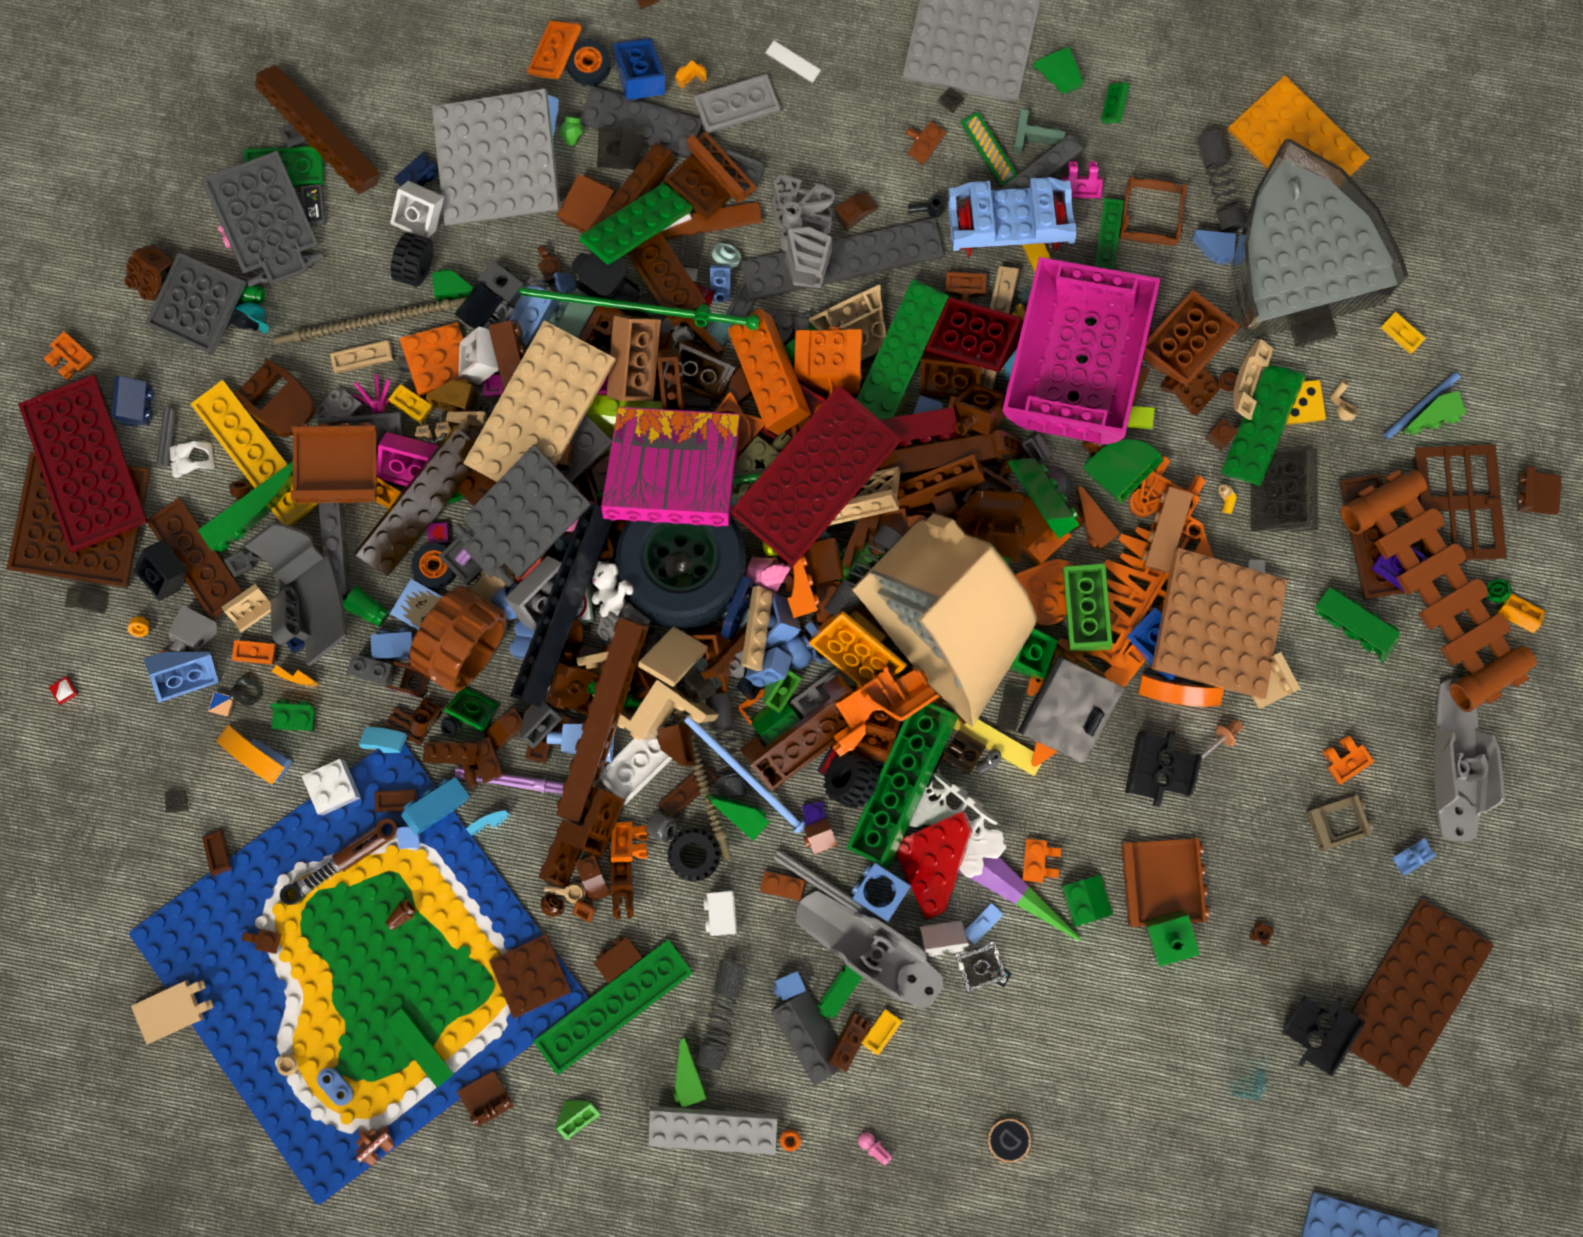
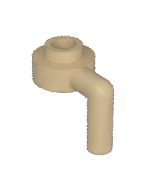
[1330,380,1358,421]

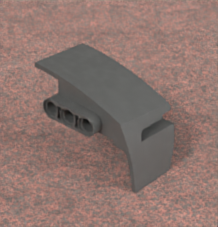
[244,522,347,666]

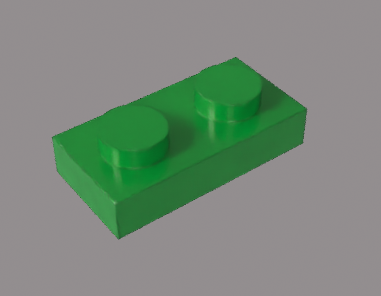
[1100,82,1130,124]

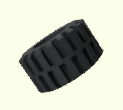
[391,232,433,287]
[823,751,879,808]
[667,828,720,881]

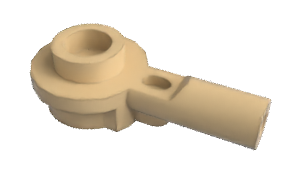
[544,883,586,904]

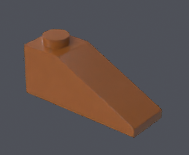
[1076,486,1120,552]

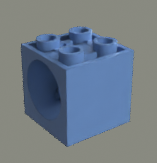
[851,863,910,922]

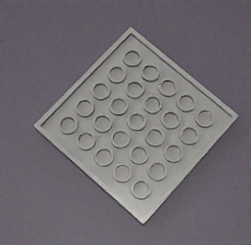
[902,0,1040,103]
[432,89,560,226]

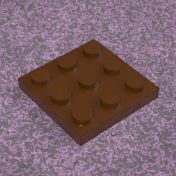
[489,934,572,1019]

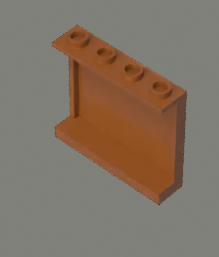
[291,423,377,503]
[1121,838,1209,927]

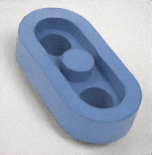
[317,1068,354,1106]

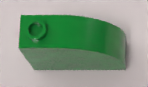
[1083,439,1164,504]

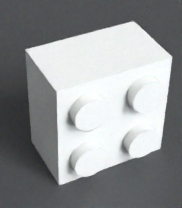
[390,181,444,238]
[458,327,499,384]
[302,759,361,815]
[704,891,737,936]

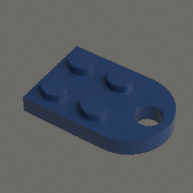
[722,576,755,640]

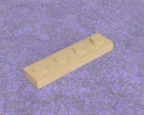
[741,586,773,671]

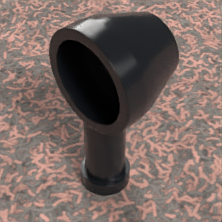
[908,196,945,217]

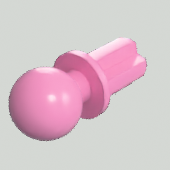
[858,1132,892,1165]

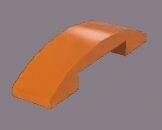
[1138,674,1224,707]

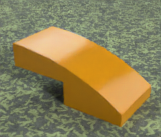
[272,665,319,687]

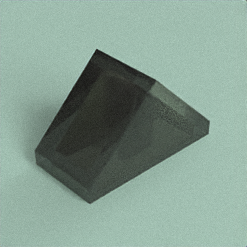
[65,587,109,613]

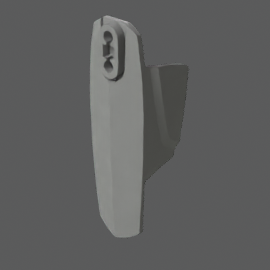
[1435,678,1505,842]
[796,891,943,1009]

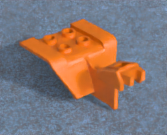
[794,327,862,413]
[832,664,939,756]

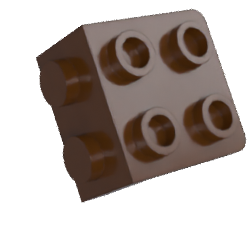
[1160,367,1220,415]
[1516,466,1561,515]

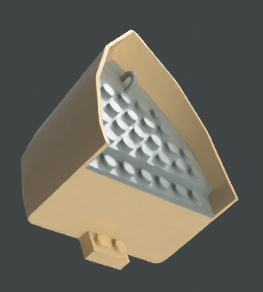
[851,513,1037,727]

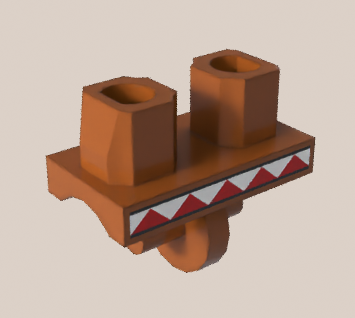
[356,1125,394,1166]

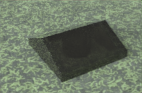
[956,941,1007,992]

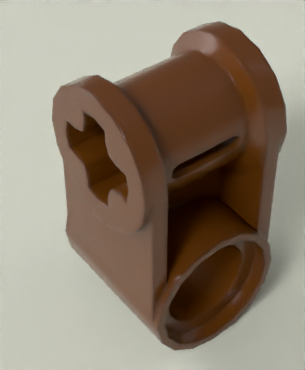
[409,696,444,736]

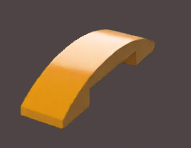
[216,724,285,784]

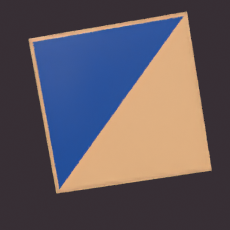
[208,692,235,717]

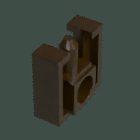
[941,730,986,775]

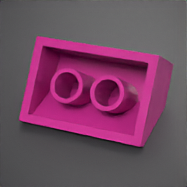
[377,432,438,486]

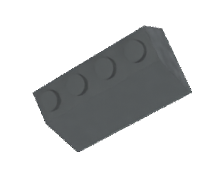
[771,989,840,1086]

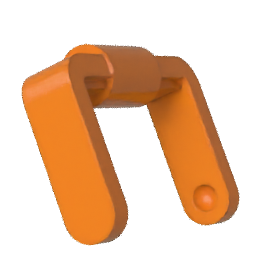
[738,689,764,725]

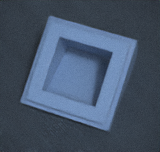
[554,272,577,293]
[397,827,420,849]

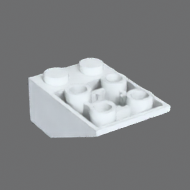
[919,921,968,956]

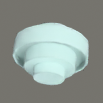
[712,243,741,268]

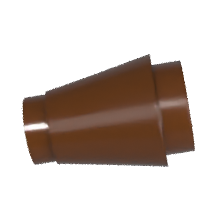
[385,900,417,930]

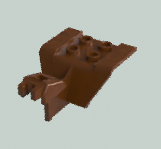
[913,490,1025,562]

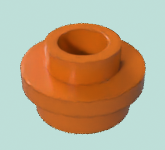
[780,1129,801,1151]

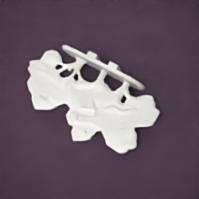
[909,773,1006,878]

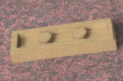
[330,340,394,374]

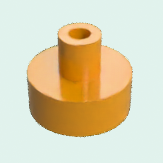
[128,615,150,637]

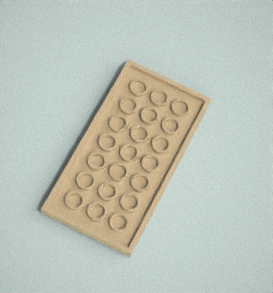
[463,320,616,482]

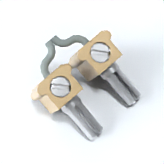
[415,413,451,445]

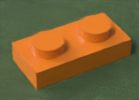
[232,640,277,665]

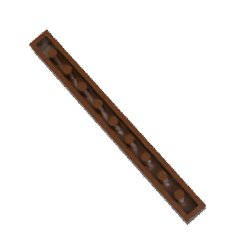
[556,617,649,824]

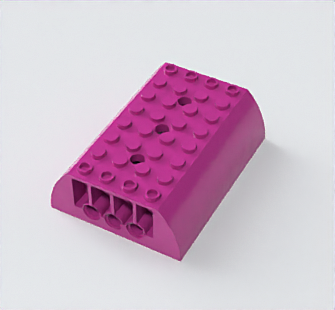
[1003,257,1161,444]

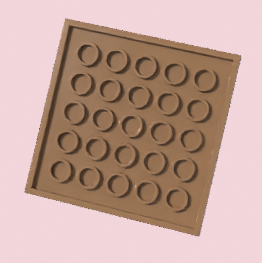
[1151,548,1288,699]

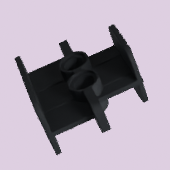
[571,252,640,314]
[1125,730,1201,807]
[1282,996,1366,1077]

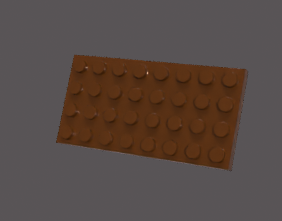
[1349,899,1494,1088]

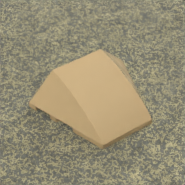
[808,284,886,361]

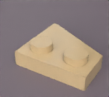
[446,411,487,432]

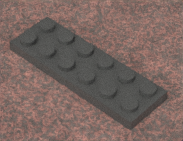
[580,86,703,158]

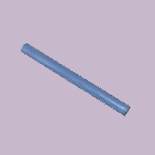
[1383,372,1460,440]

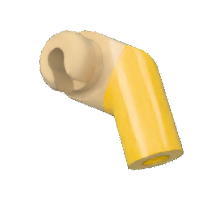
[1218,484,1237,514]

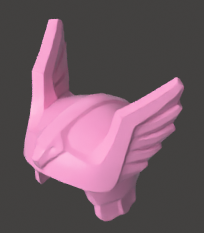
[746,556,792,594]

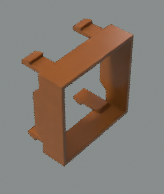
[1119,177,1187,246]

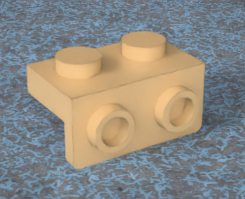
[222,584,271,632]

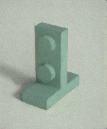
[1013,109,1066,155]

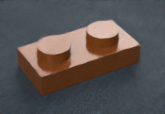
[760,871,805,901]

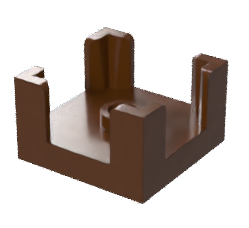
[546,662,601,715]

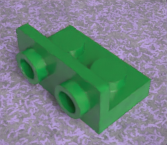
[270,700,316,732]

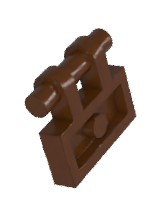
[462,737,504,788]

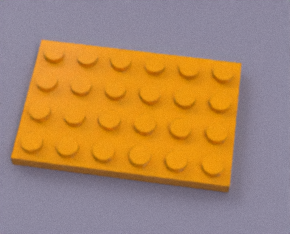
[1227,75,1369,187]

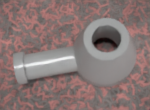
[672,323,695,343]

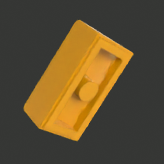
[1497,594,1545,633]

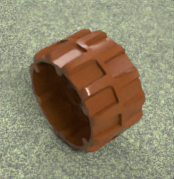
[409,586,507,692]

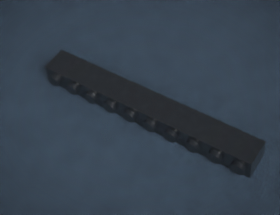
[510,504,613,707]

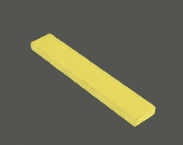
[933,696,1042,776]

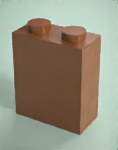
[557,174,615,233]

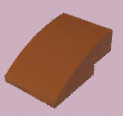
[852,710,902,764]

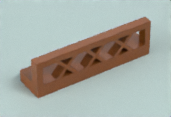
[687,132,757,204]

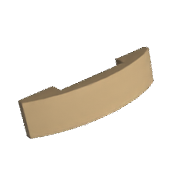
[1233,339,1273,420]

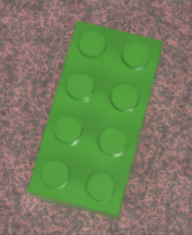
[1062,564,1112,652]

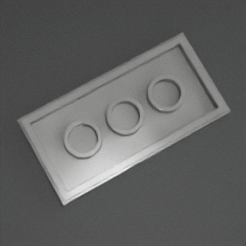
[693,74,780,134]

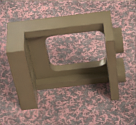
[1306,795,1373,851]

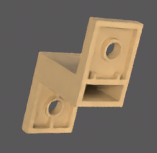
[617,679,719,740]

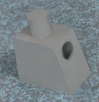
[168,605,218,652]

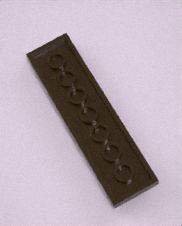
[354,426,476,576]

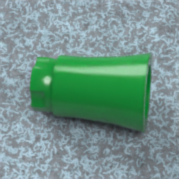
[343,585,390,627]

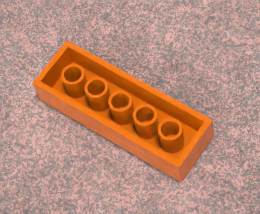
[728,308,811,435]

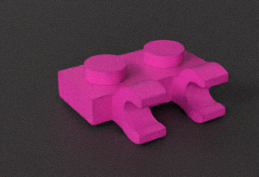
[1061,161,1103,198]

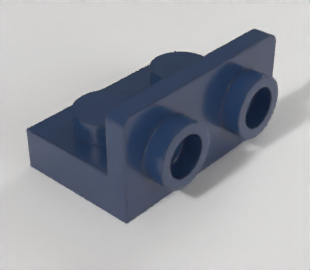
[393,152,439,187]

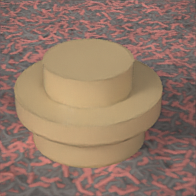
[277,1054,299,1076]

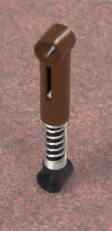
[280,819,400,905]

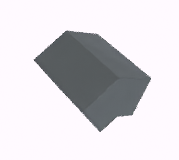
[1022,434,1052,464]

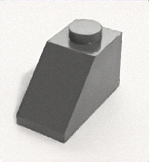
[520,701,562,749]

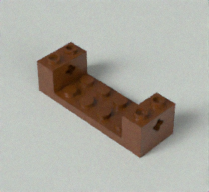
[740,674,871,792]

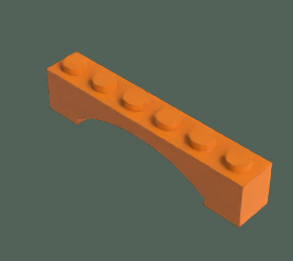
[787,555,820,618]

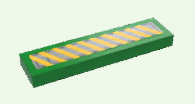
[961,112,1017,188]

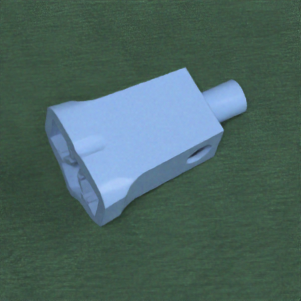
[547,724,615,763]

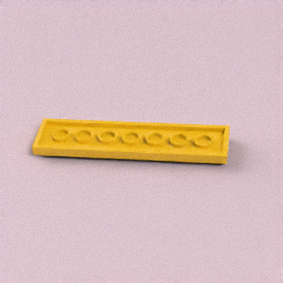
[191,380,319,526]

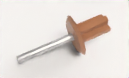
[1201,719,1244,760]

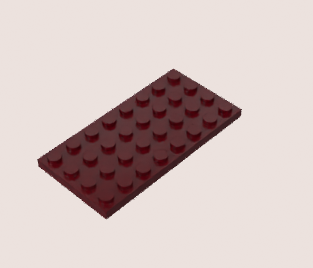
[18,375,148,553]
[730,385,902,567]

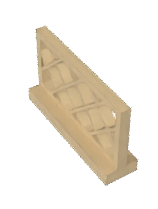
[830,467,900,525]

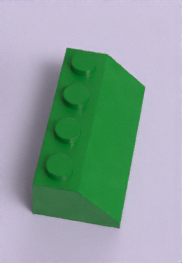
[1008,458,1079,538]

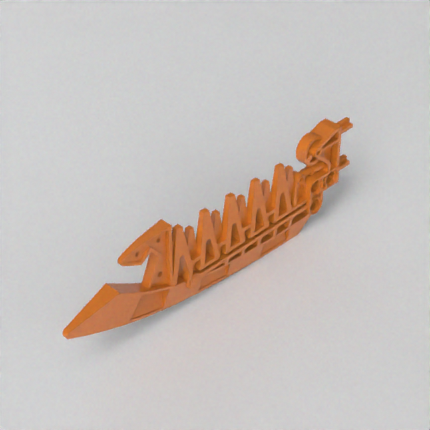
[1027,455,1214,767]

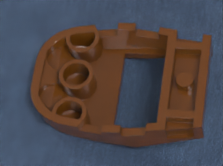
[234,358,316,437]

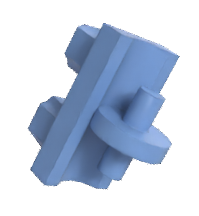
[710,265,731,302]
[1392,838,1436,876]

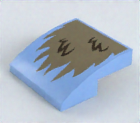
[389,579,442,630]

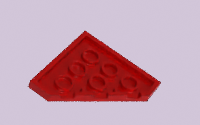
[896,811,973,920]

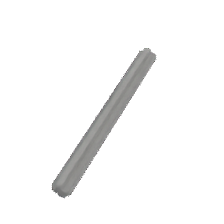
[773,850,881,921]

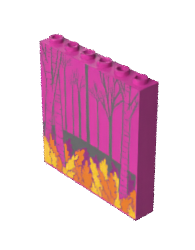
[601,407,741,526]

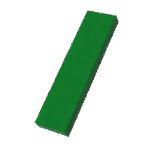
[385,1008,455,1088]

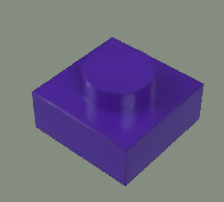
[802,802,826,826]

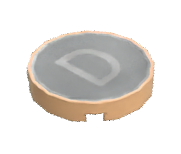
[988,1119,1031,1162]

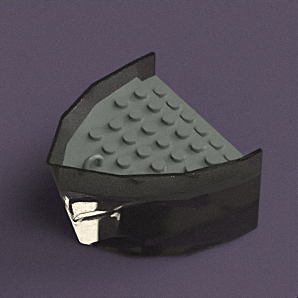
[1228,139,1408,348]

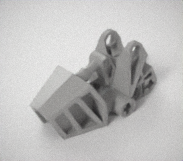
[772,175,835,288]

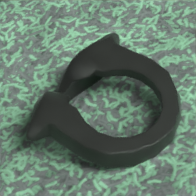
[230,673,262,706]

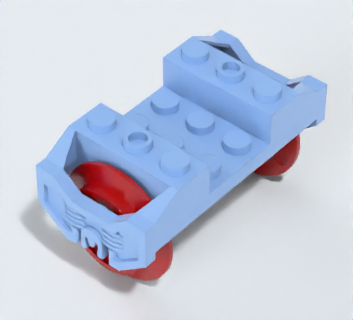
[948,177,1077,257]

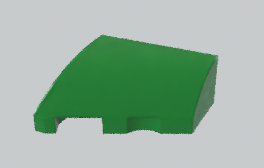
[1032,47,1083,94]

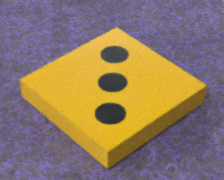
[1286,380,1326,425]

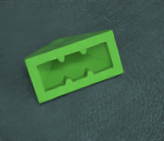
[555,1100,601,1140]

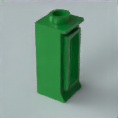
[817,964,863,1019]

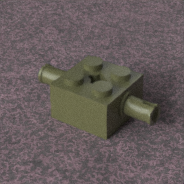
[732,432,792,501]

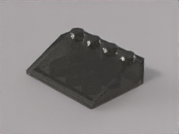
[1250,445,1318,532]

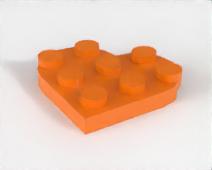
[1015,559,1074,627]

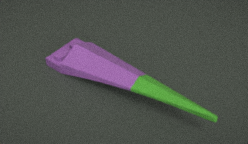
[958,857,1080,940]

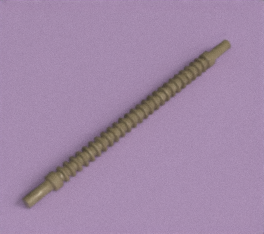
[273,297,466,345]
[674,708,732,860]

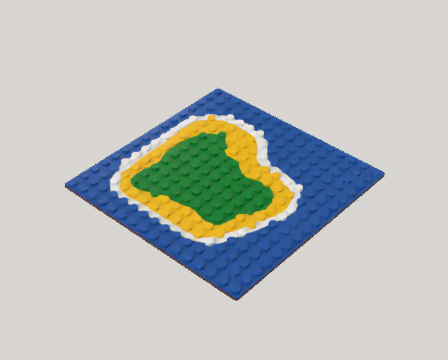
[129,743,589,1205]

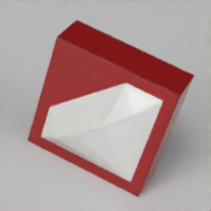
[49,676,78,705]

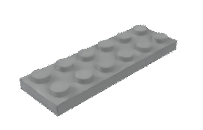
[649,1106,778,1155]

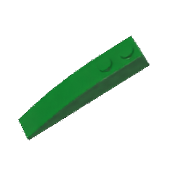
[198,461,293,552]

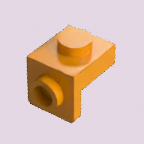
[675,60,707,89]

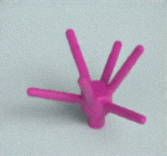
[351,374,390,414]

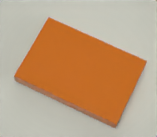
[527,20,582,79]

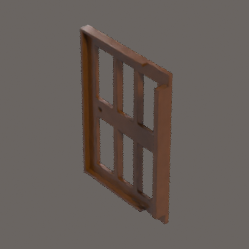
[1413,444,1507,561]

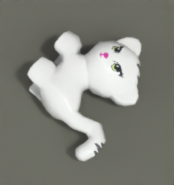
[591,561,633,617]

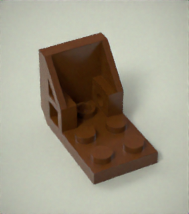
[578,306,630,349]

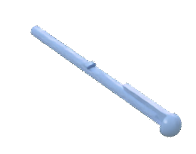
[684,715,806,833]

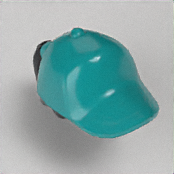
[226,302,269,334]

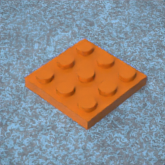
[399,322,470,396]

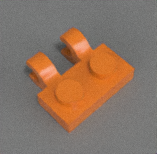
[44,331,94,381]
[1322,736,1374,785]
[611,822,648,862]
[1022,839,1061,883]

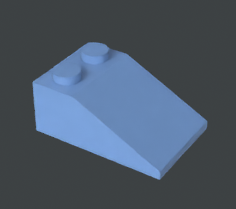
[143,652,219,703]

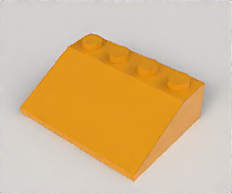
[809,612,907,687]

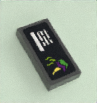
[301,184,326,226]

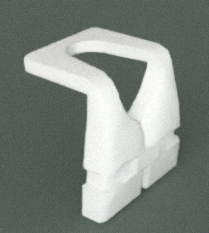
[169,441,215,478]

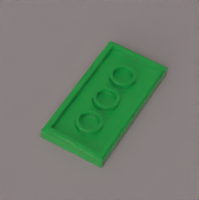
[244,146,324,187]

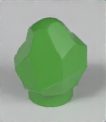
[559,116,584,146]

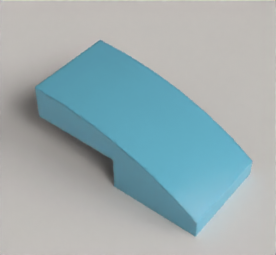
[359,727,407,753]
[466,810,511,836]

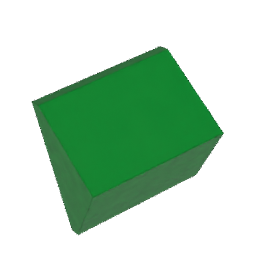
[444,687,499,733]

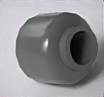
[647,812,678,842]

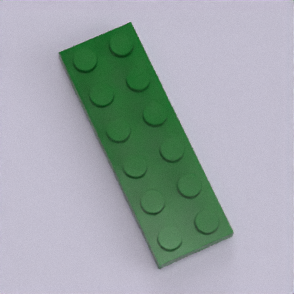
[579,183,693,265]
[1221,364,1306,486]

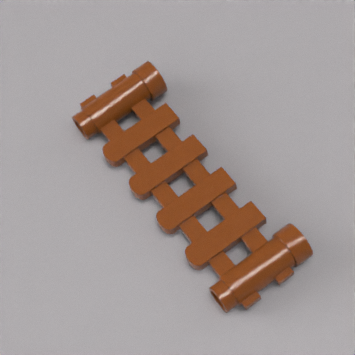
[1340,469,1537,712]

